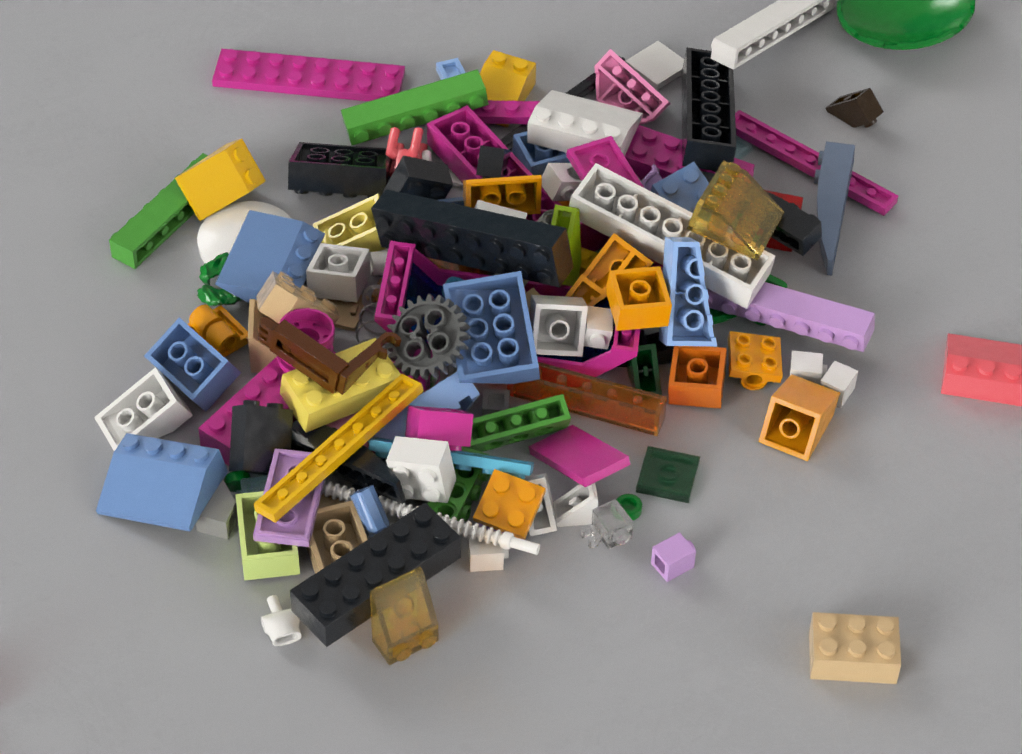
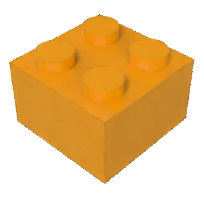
[606,266,672,331]

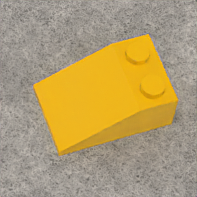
[480,50,536,128]
[175,138,266,221]

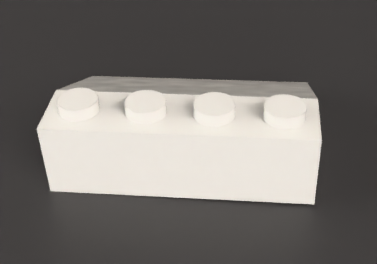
[527,90,643,156]

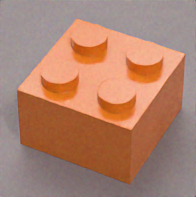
[668,346,727,409]

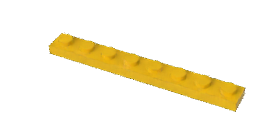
[254,374,424,523]

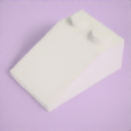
[94,367,193,451]

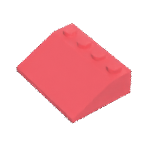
[941,333,1022,406]

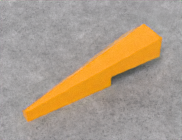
[565,233,654,306]

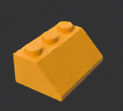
[463,175,542,215]

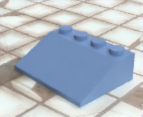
[215,210,325,303]
[443,271,540,384]
[96,433,228,532]

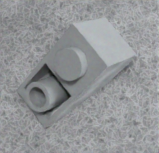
[196,480,238,539]

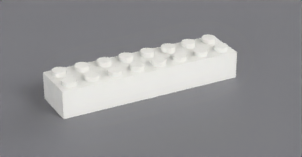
[569,163,776,309]

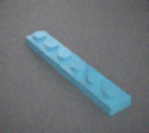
[368,437,534,479]

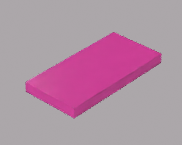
[528,425,630,487]

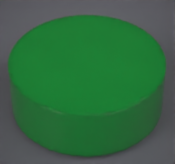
[223,471,252,492]
[615,494,642,521]

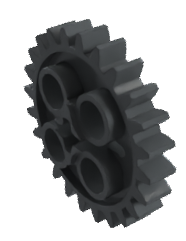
[385,294,471,380]

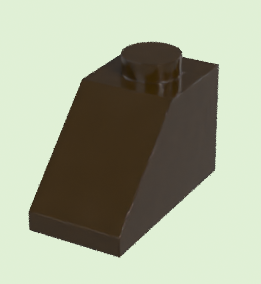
[826,88,884,128]

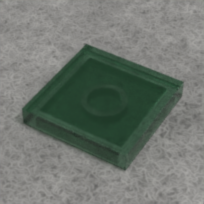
[636,446,700,503]

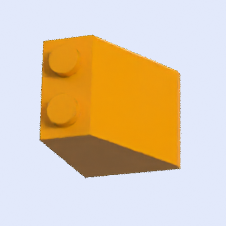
[758,374,840,461]

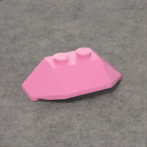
[594,49,671,125]

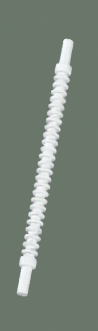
[321,480,540,555]

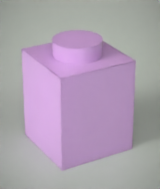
[651,532,696,582]

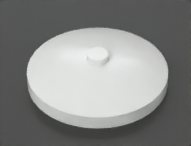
[197,201,292,263]

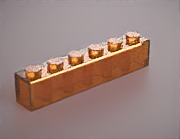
[507,362,667,436]

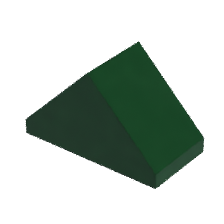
[627,343,662,399]

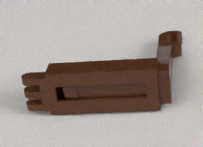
[257,317,401,395]

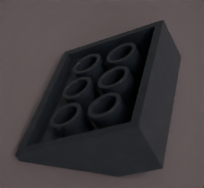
[288,142,392,198]

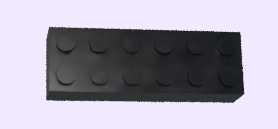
[290,503,461,647]

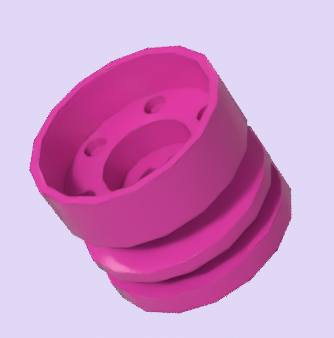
[278,308,335,373]

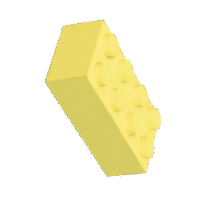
[280,338,401,433]

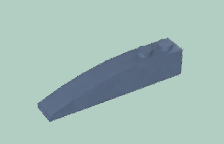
[814,141,855,276]

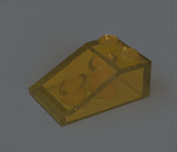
[370,567,439,665]

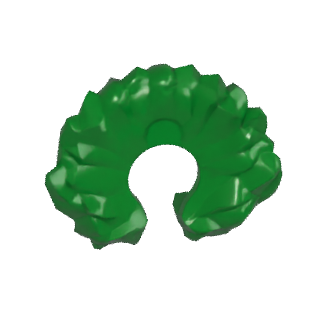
[197,252,243,306]

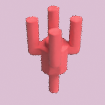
[386,127,428,177]

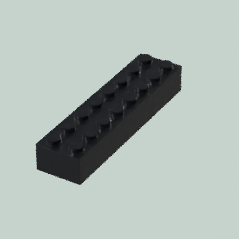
[682,47,736,173]
[371,189,574,288]

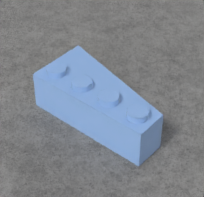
[658,237,717,347]
[367,371,480,460]

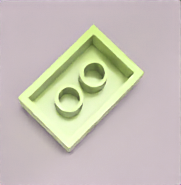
[235,491,300,581]

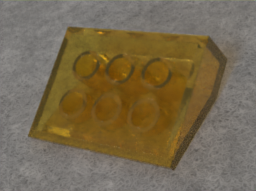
[687,161,784,261]

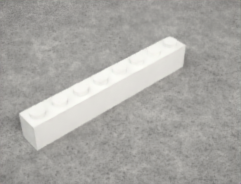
[711,0,839,70]

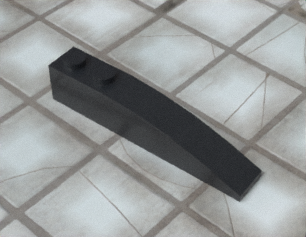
[701,171,822,256]
[291,420,406,504]

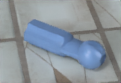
[350,485,390,538]

